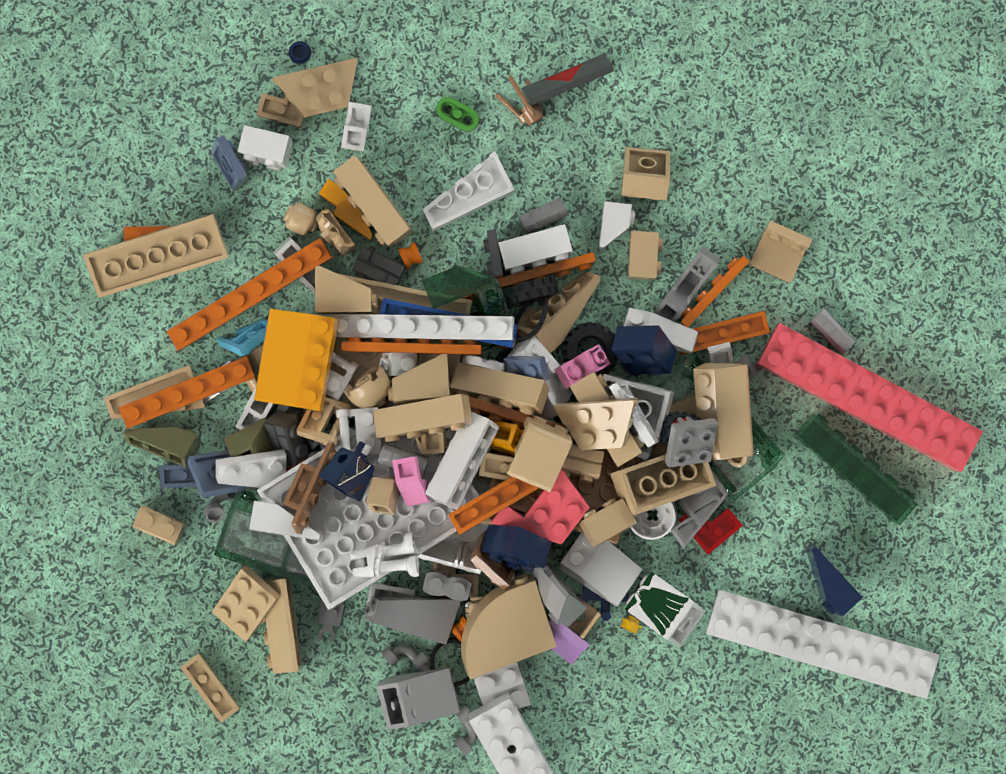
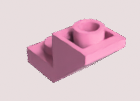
[554,344,610,389]
[392,456,430,506]

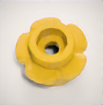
[620,615,642,634]

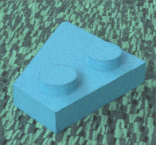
[216,319,268,356]

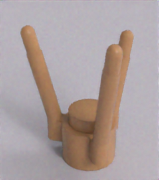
[495,75,544,126]

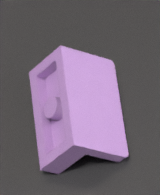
[548,618,589,664]

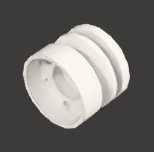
[630,502,678,540]

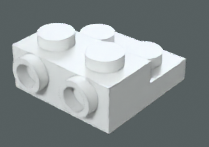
[474,662,531,709]

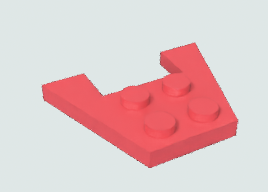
[491,468,589,545]

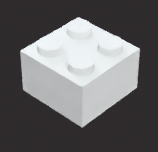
[238,125,293,171]

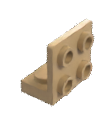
[750,221,813,283]

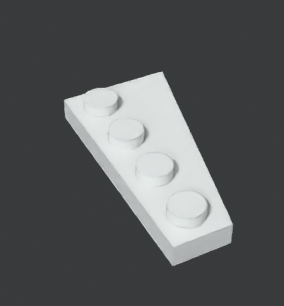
[423,151,515,231]

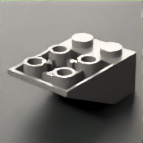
[377,667,460,730]

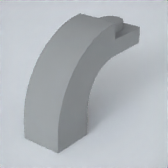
[654,246,721,322]

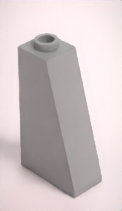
[365,596,461,645]

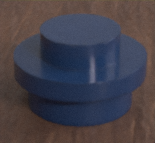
[288,41,311,64]

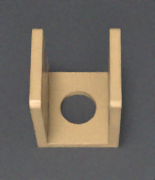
[569,596,601,639]

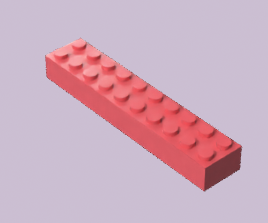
[755,323,983,472]

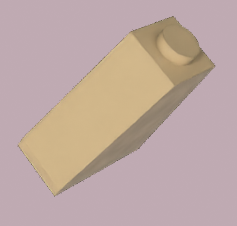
[315,266,378,314]
[388,354,450,406]

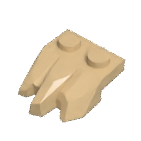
[315,209,357,256]

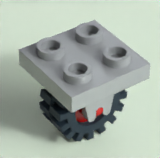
[661,411,718,467]

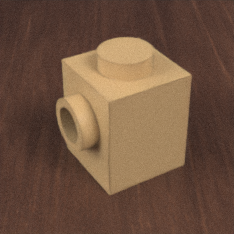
[366,476,400,515]

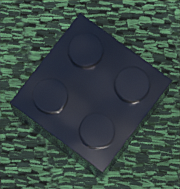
[611,325,677,376]
[481,525,552,571]

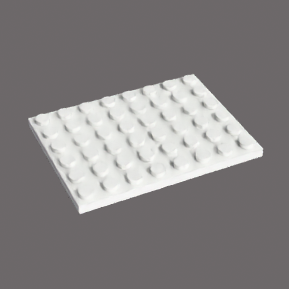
[257,429,479,610]

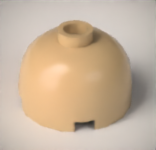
[344,365,391,408]

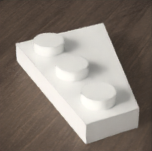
[609,381,659,447]
[216,449,286,488]

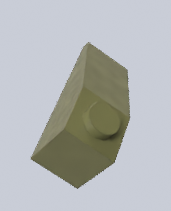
[123,427,200,468]

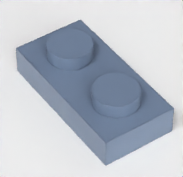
[503,356,550,381]
[159,465,197,489]

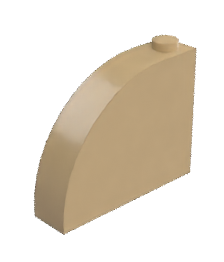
[461,574,557,680]

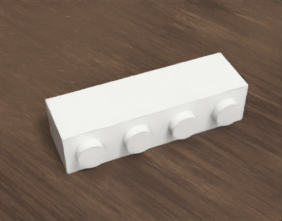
[425,412,499,510]

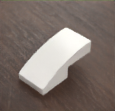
[341,102,372,151]

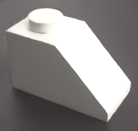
[599,201,635,249]

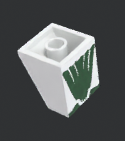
[625,572,706,648]

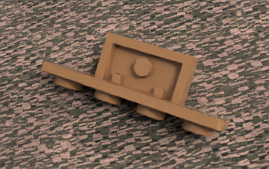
[283,443,337,534]

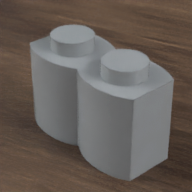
[422,571,472,601]

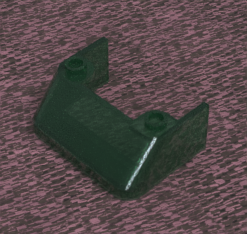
[422,266,511,359]

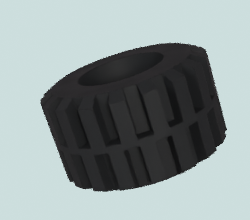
[562,322,618,376]

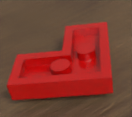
[678,508,743,555]

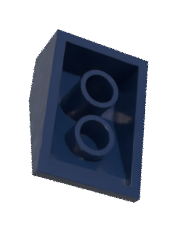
[805,545,863,617]

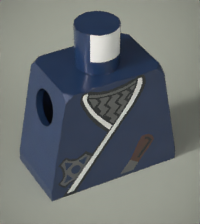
[319,441,375,502]

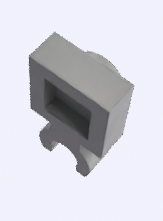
[317,600,344,642]

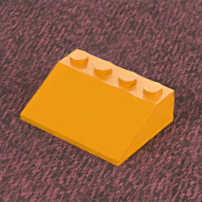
[254,309,339,412]

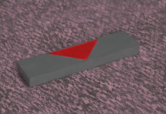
[521,54,614,105]

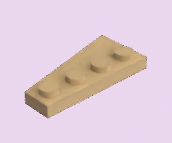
[104,365,206,419]

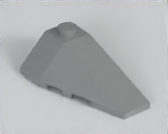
[532,561,587,628]

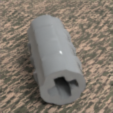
[519,198,568,234]
[810,308,856,355]
[378,443,429,479]

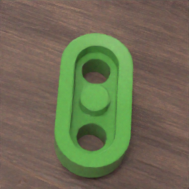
[436,97,479,132]

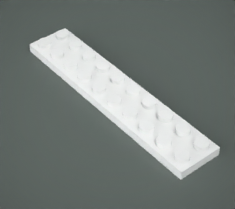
[706,589,939,699]

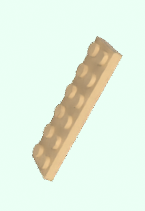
[83,213,229,298]

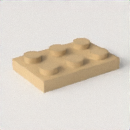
[212,565,280,642]

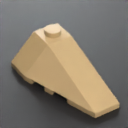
[517,271,601,353]

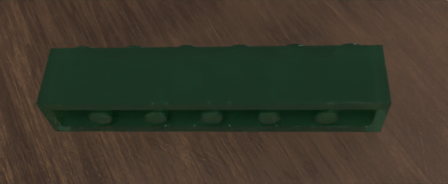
[793,414,918,525]

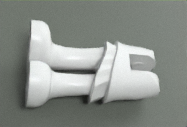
[351,532,420,577]

